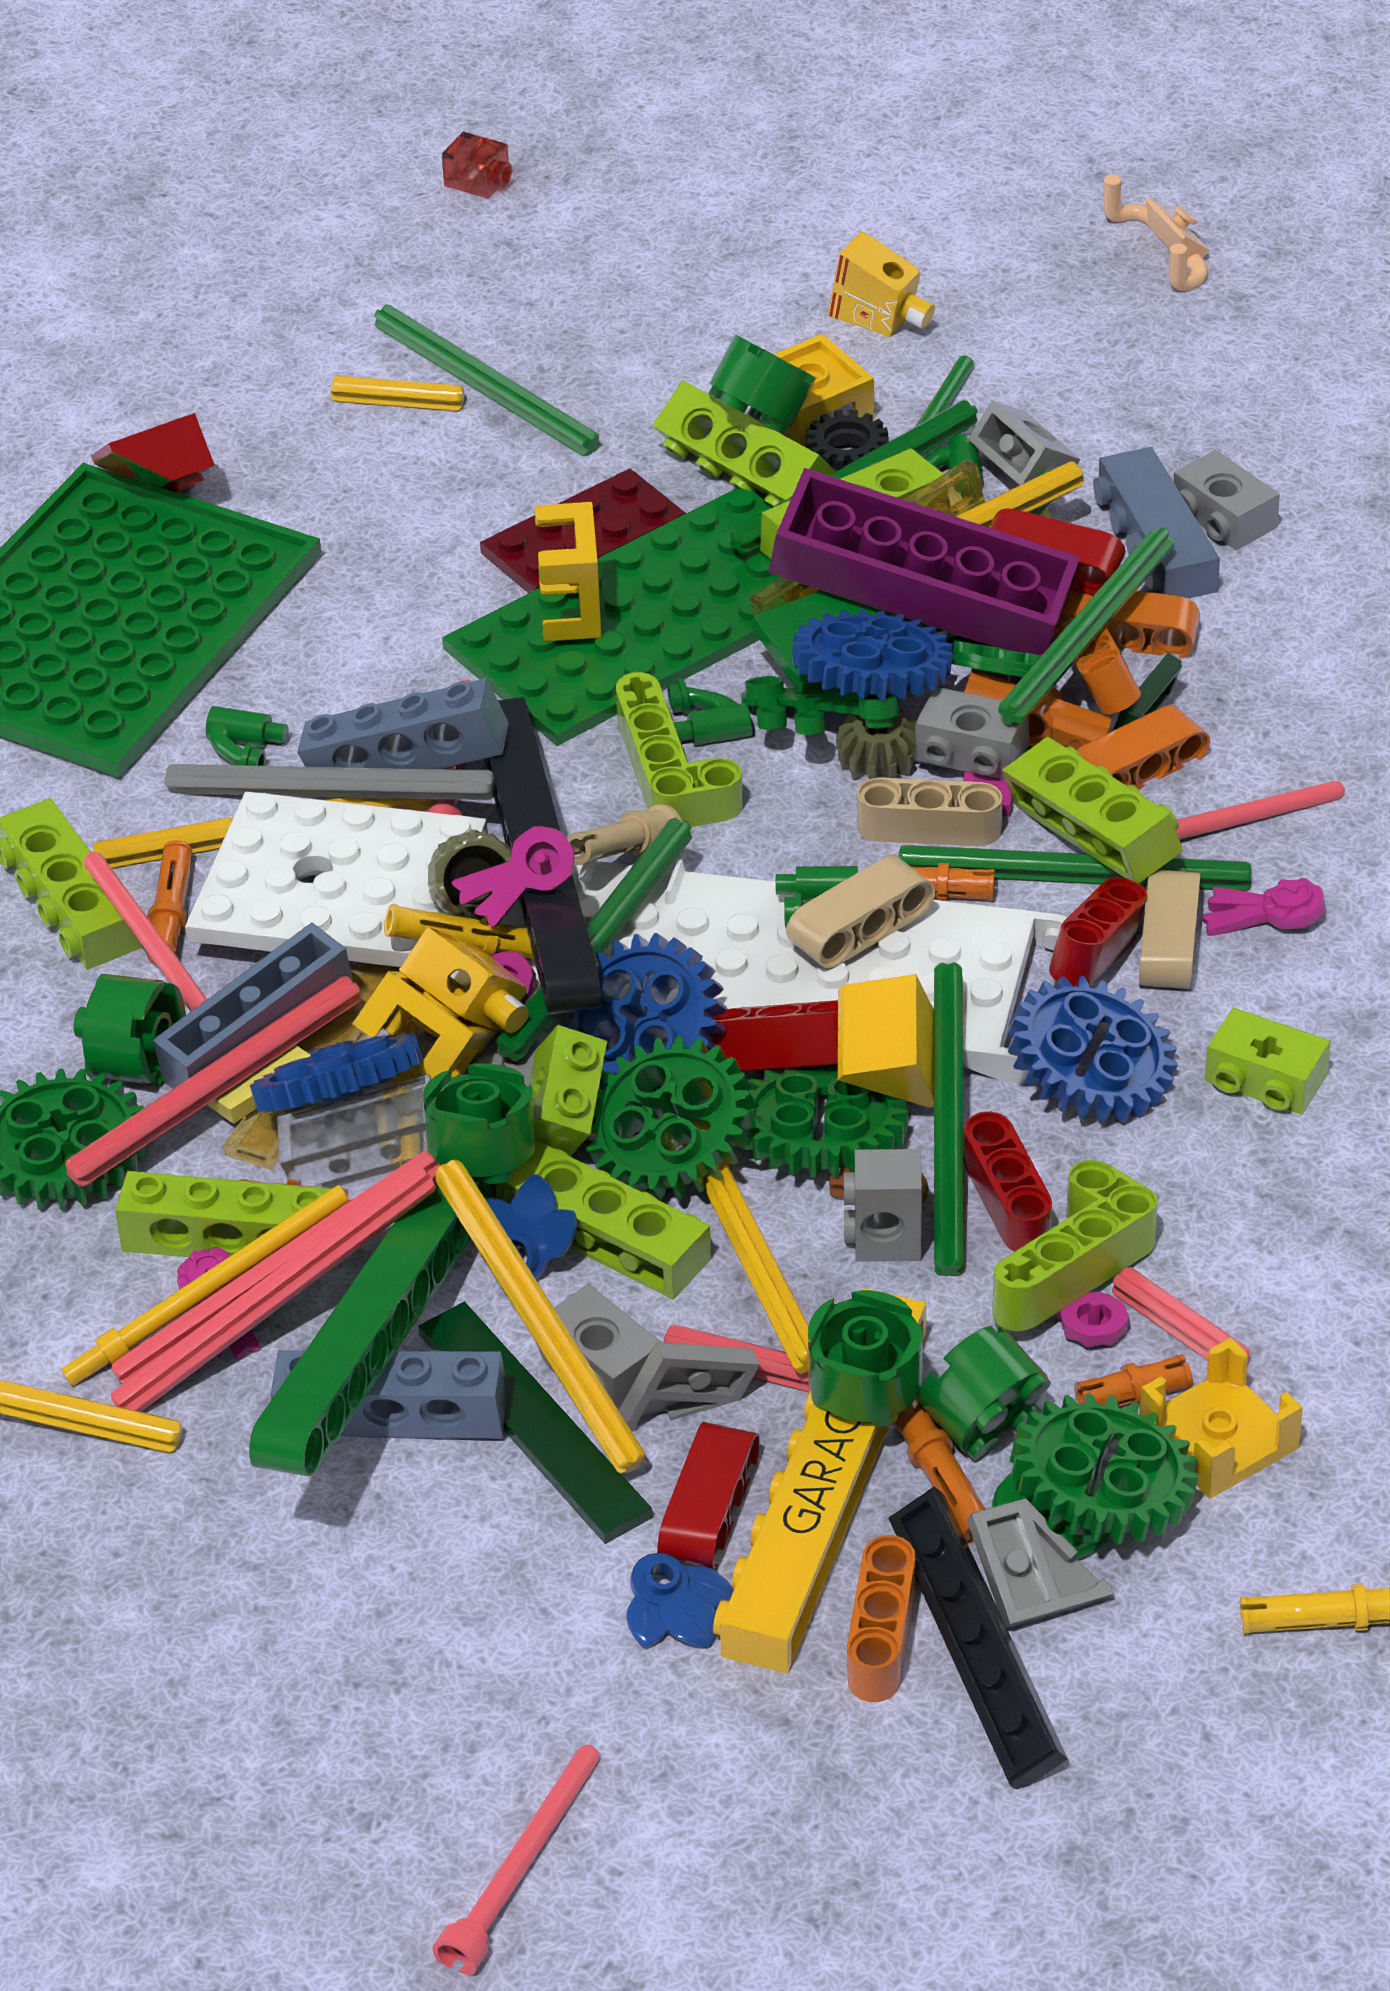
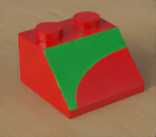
[91,413,215,493]

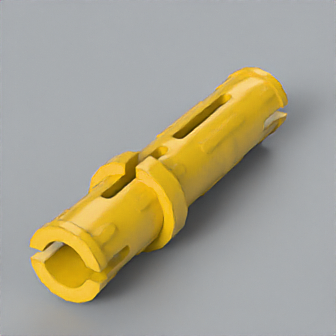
[384,904,534,962]
[1239,1583,1390,1635]

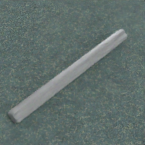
[164,764,496,800]

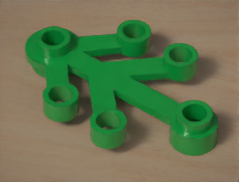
[741,676,899,735]

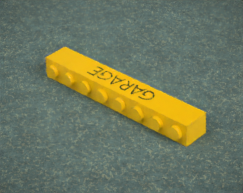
[713,1287,926,1674]

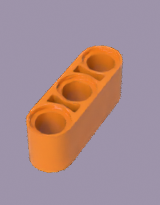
[1055,590,1200,658]
[1075,627,1141,715]
[1077,705,1210,790]
[847,1535,915,1702]

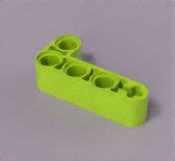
[616,672,743,827]
[992,1160,1158,1331]

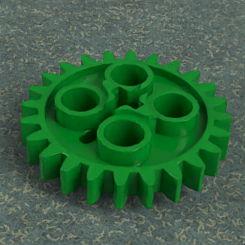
[586,1036,756,1201]
[741,1064,908,1178]
[0,1068,147,1210]
[1010,1393,1199,1544]

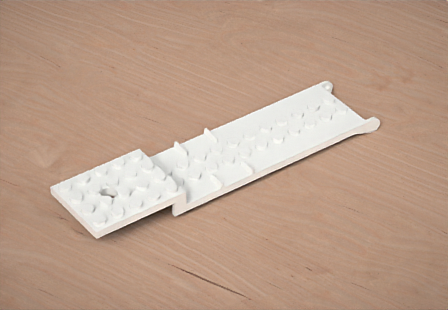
[185,791,1067,1084]

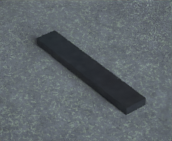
[888,1486,1068,1790]

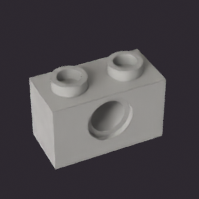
[968,400,1081,485]
[1174,450,1280,551]
[915,687,1029,780]
[844,1149,922,1262]
[539,1284,662,1410]

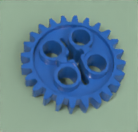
[792,609,953,700]
[561,933,727,1093]
[1007,976,1178,1123]
[250,1033,423,1113]

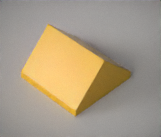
[838,974,934,1108]

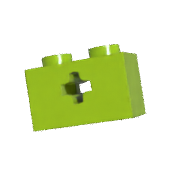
[1205,1007,1331,1115]
[529,1025,607,1156]

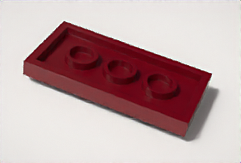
[480,468,686,593]

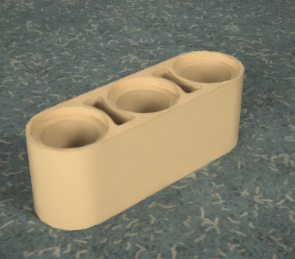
[857,778,1003,846]
[786,855,935,968]
[1139,870,1201,990]

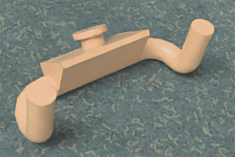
[1104,175,1209,292]

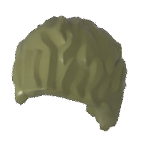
[428,830,512,920]

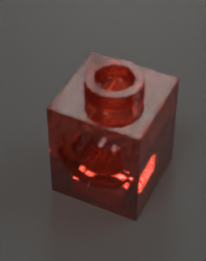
[442,131,512,199]

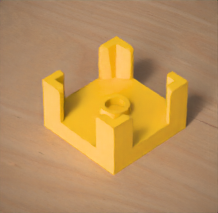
[749,333,874,447]
[535,502,601,641]
[352,971,496,1080]
[1140,1337,1303,1499]

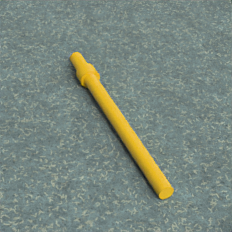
[60,1185,350,1387]

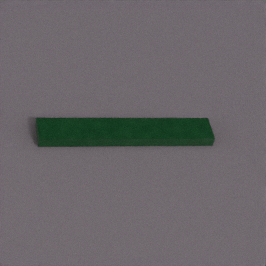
[418,1301,652,1544]

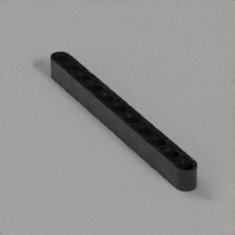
[484,697,602,1015]

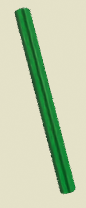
[374,304,600,456]
[730,400,978,554]
[998,527,1174,726]
[497,818,692,1061]
[898,845,1252,891]
[934,962,964,1277]

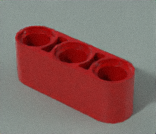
[989,508,1126,595]
[1049,877,1148,987]
[709,1000,838,1071]
[964,1111,1053,1252]
[657,1422,760,1570]

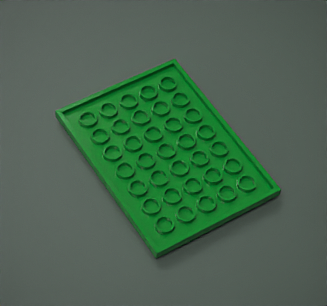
[0,463,321,778]

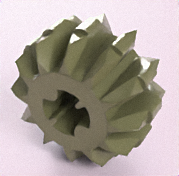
[836,710,917,781]

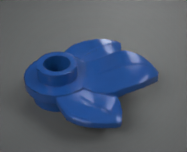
[486,1174,577,1280]
[626,1553,734,1649]

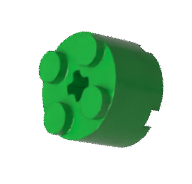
[708,334,817,434]
[73,974,186,1084]
[423,1063,536,1184]
[808,1290,923,1427]
[917,1326,1051,1461]

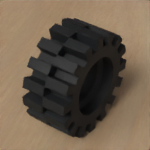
[806,410,889,471]

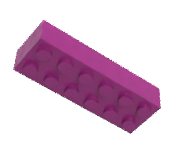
[768,468,1080,655]

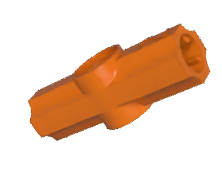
[964,668,1113,750]

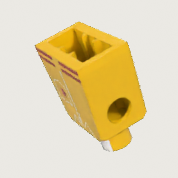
[828,231,935,337]
[399,927,529,1033]

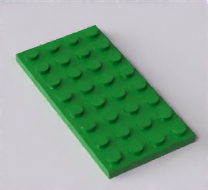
[442,487,810,746]

